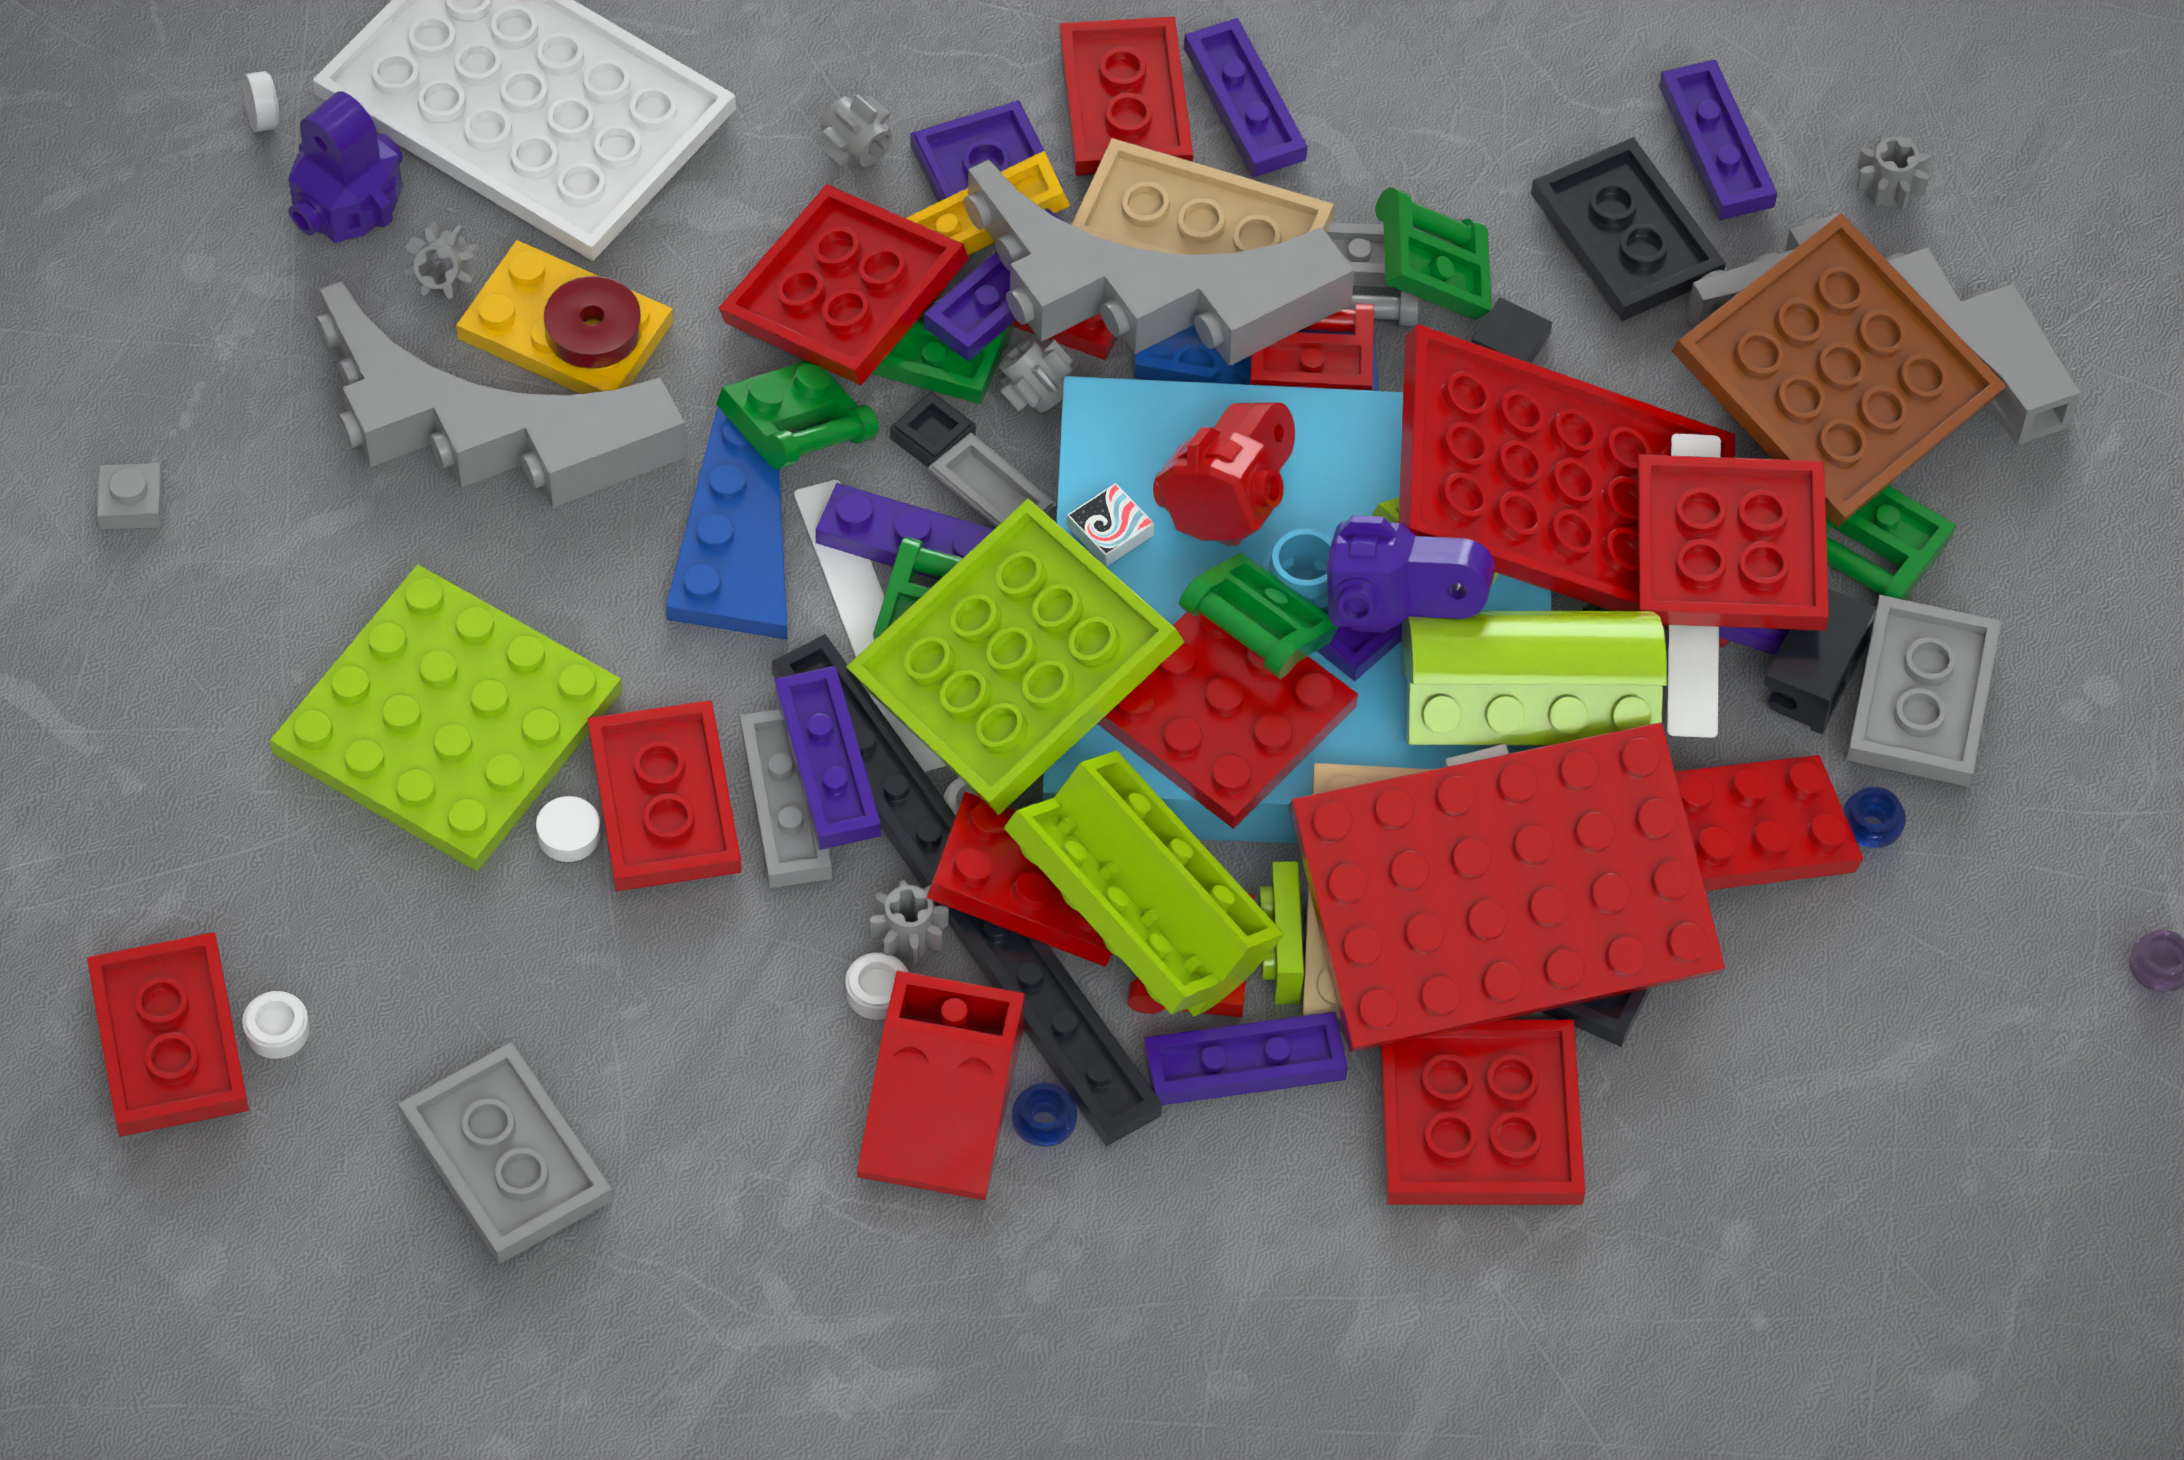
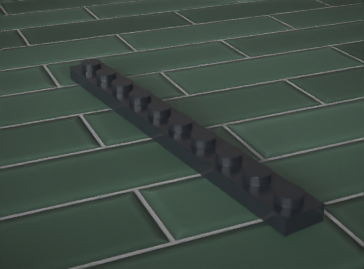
[772,634,1162,1146]

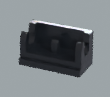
[1764,588,1876,734]

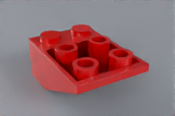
[857,970,1025,1201]

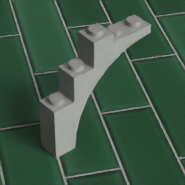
[964,160,1355,366]
[1686,212,2081,445]
[315,281,687,508]

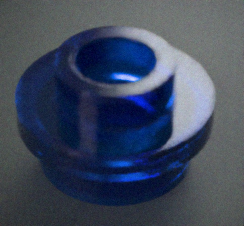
[1843,786,1906,848]
[1012,1082,1077,1147]

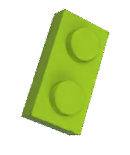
[1258,861,1304,1005]

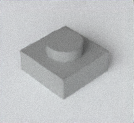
[97,463,163,530]

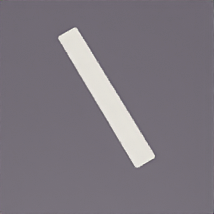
[1667,434,1721,738]
[794,480,946,772]

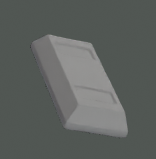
[928,433,1057,527]

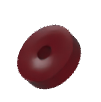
[544,276,642,369]

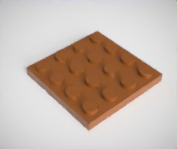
[1671,213,2006,528]

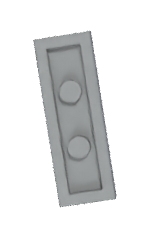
[740,709,832,888]

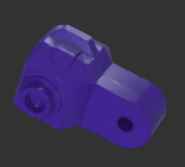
[288,91,403,243]
[1327,515,1495,633]

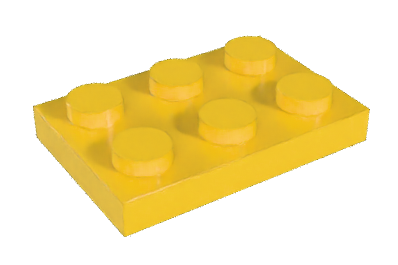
[456,240,673,394]

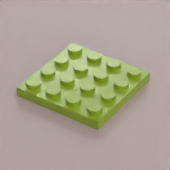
[846,498,1184,815]
[270,564,622,872]

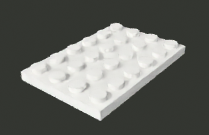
[313,0,736,261]

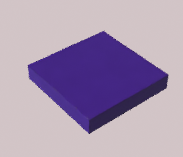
[910,100,1063,202]

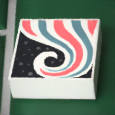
[1067,483,1154,567]

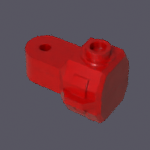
[1153,402,1295,546]

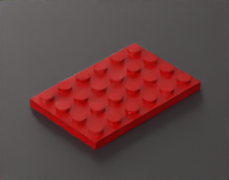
[1398,324,1735,648]
[1289,722,1725,1053]

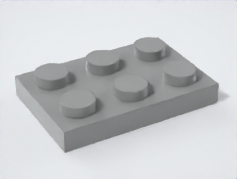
[1846,595,2001,787]
[398,1042,613,1265]

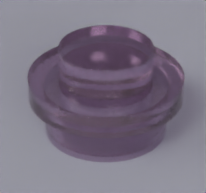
[2129,930,2184,992]

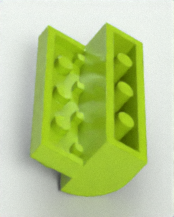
[1401,611,1667,745]
[1004,750,1284,1017]

